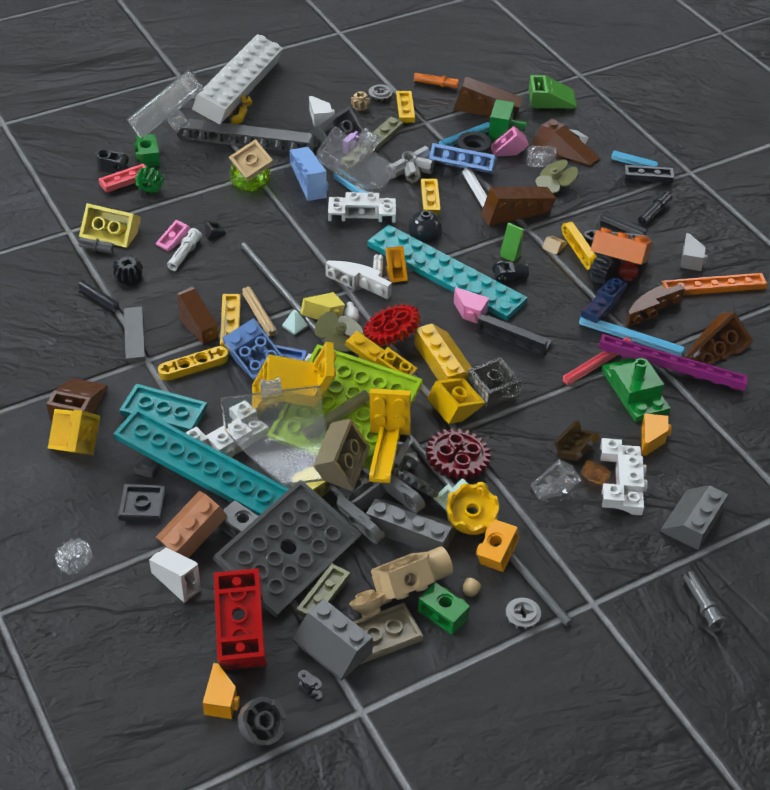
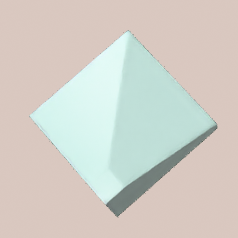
[282,310,308,335]

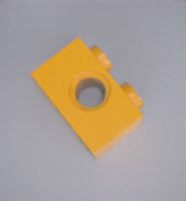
[476,519,520,572]

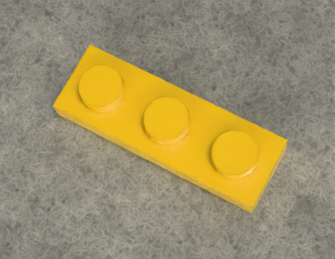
[396,91,415,123]
[421,179,440,215]

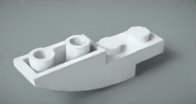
[326,261,392,299]

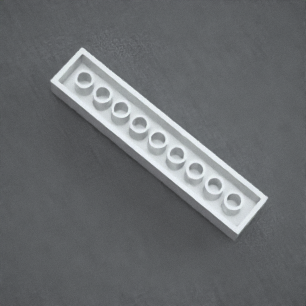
[192,34,283,124]

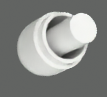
[344,302,359,322]

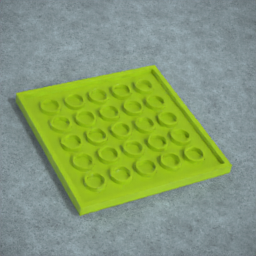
[267,344,423,471]

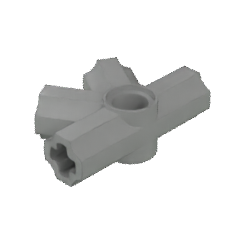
[386,146,434,183]

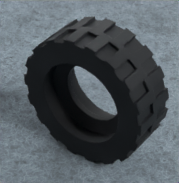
[456,131,491,154]

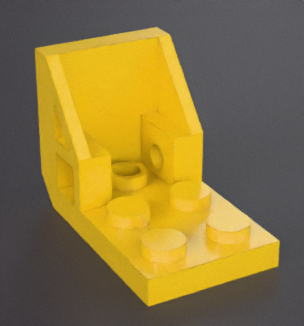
[48,409,100,455]

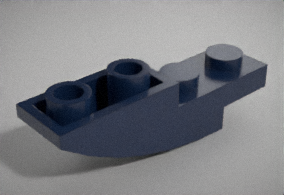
[580,277,627,323]

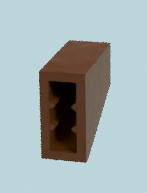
[177,286,218,345]

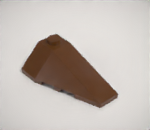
[531,119,600,167]
[684,312,754,365]

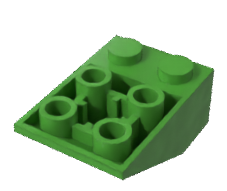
[529,75,577,109]

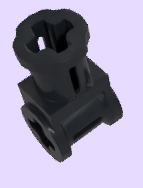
[492,261,529,284]

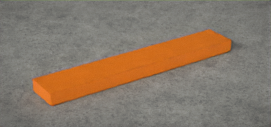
[661,273,768,295]

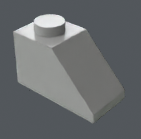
[680,233,708,271]

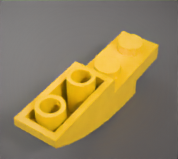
[345,331,417,376]

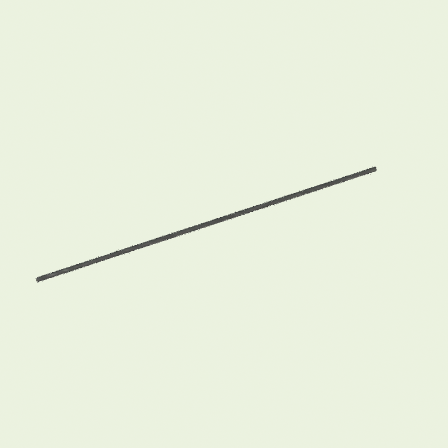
[241,242,573,627]

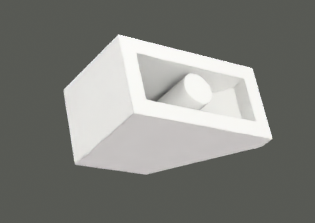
[309,96,335,127]

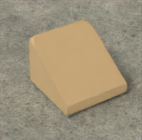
[542,236,567,254]

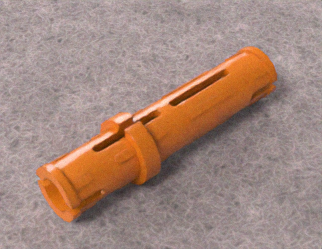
[414,72,459,89]

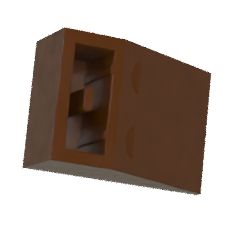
[46,378,108,421]

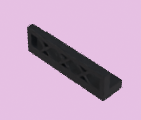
[477,314,552,358]

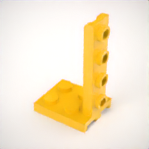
[369,388,411,483]

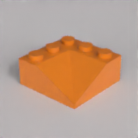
[590,227,653,265]

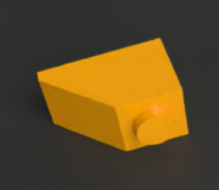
[642,414,672,456]
[203,663,240,719]

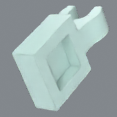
[433,478,468,513]

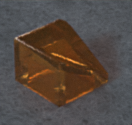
[581,460,611,485]

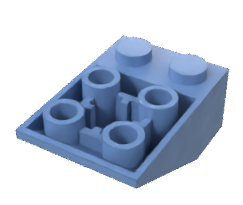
[222,318,283,380]

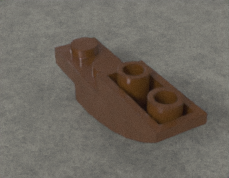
[626,284,685,327]

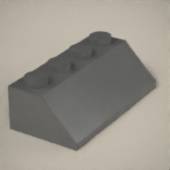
[366,498,457,552]

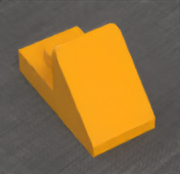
[385,246,408,283]

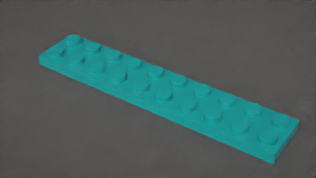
[367,225,528,321]
[113,407,289,515]

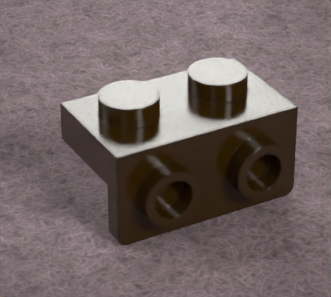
[555,420,600,461]

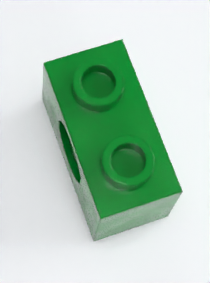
[134,134,160,167]
[418,582,470,635]

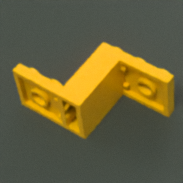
[252,342,337,418]

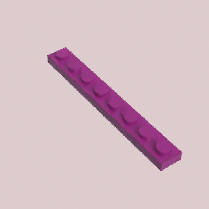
[598,334,748,391]

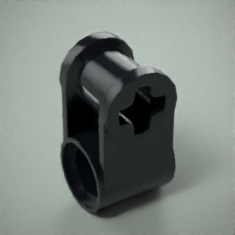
[96,150,129,173]

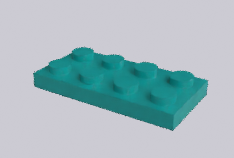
[119,384,207,433]

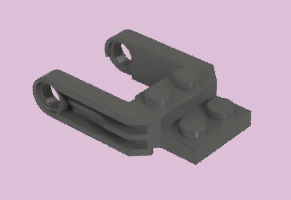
[328,466,425,544]

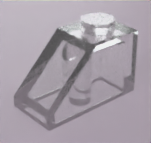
[530,459,581,501]

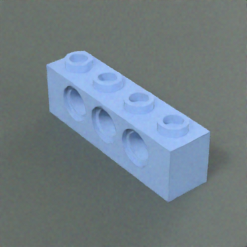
[429,143,497,174]

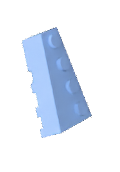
[290,147,329,201]

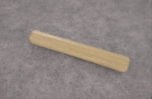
[242,286,277,337]

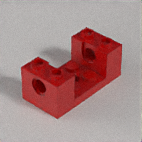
[214,568,267,671]

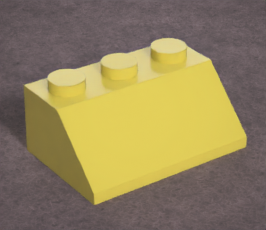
[79,203,141,248]

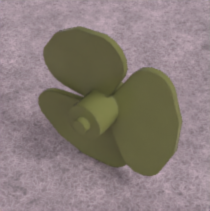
[535,160,579,194]
[315,311,364,353]

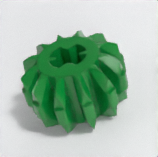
[135,166,164,194]

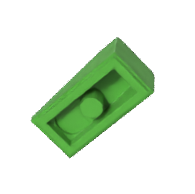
[500,223,524,262]

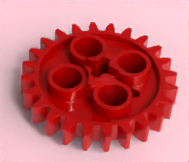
[363,304,421,347]

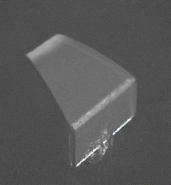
[127,69,204,139]
[317,127,397,192]
[221,377,326,486]

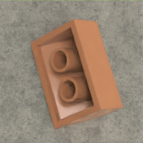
[156,491,228,558]

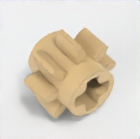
[351,91,370,111]

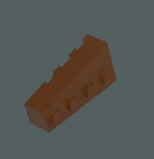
[453,76,523,120]
[481,187,556,226]

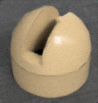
[463,578,482,597]

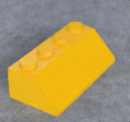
[414,324,480,384]

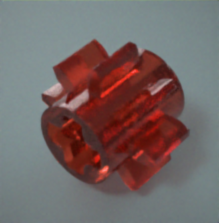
[618,260,638,282]

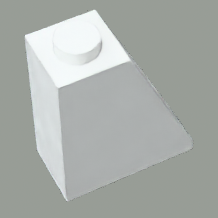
[149,548,201,603]

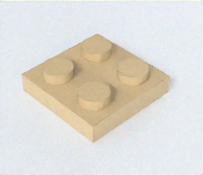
[229,139,274,182]

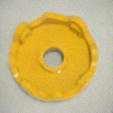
[447,482,499,535]

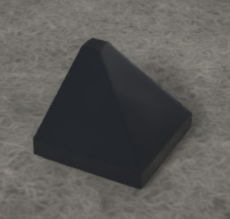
[204,221,226,240]

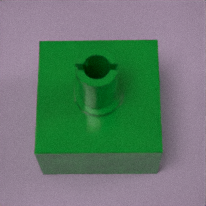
[489,99,527,144]

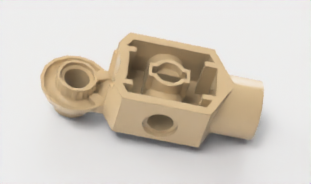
[349,546,453,618]

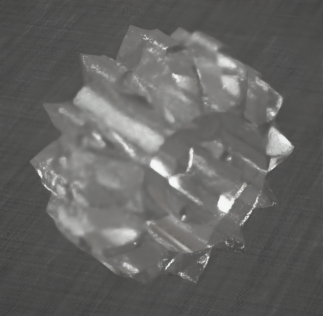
[54,538,93,575]

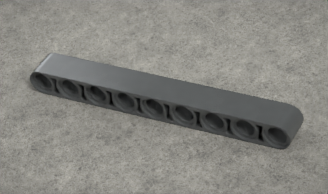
[176,119,317,152]

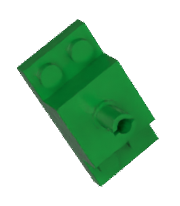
[601,358,671,422]

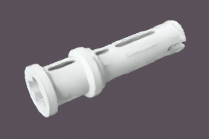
[167,228,203,271]

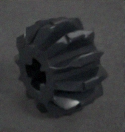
[589,254,616,284]
[112,255,143,284]

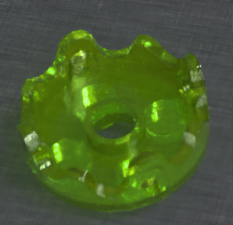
[229,163,270,191]

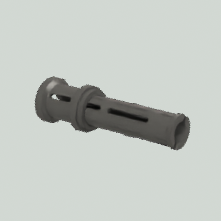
[683,571,728,632]

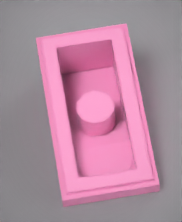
[155,220,190,252]

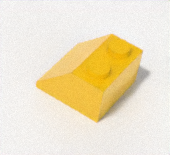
[427,377,485,424]

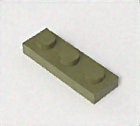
[297,564,350,618]

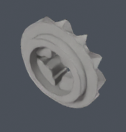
[369,84,393,101]
[506,598,541,630]

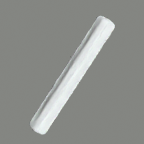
[462,167,487,208]

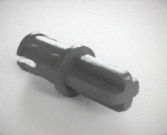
[78,238,114,254]

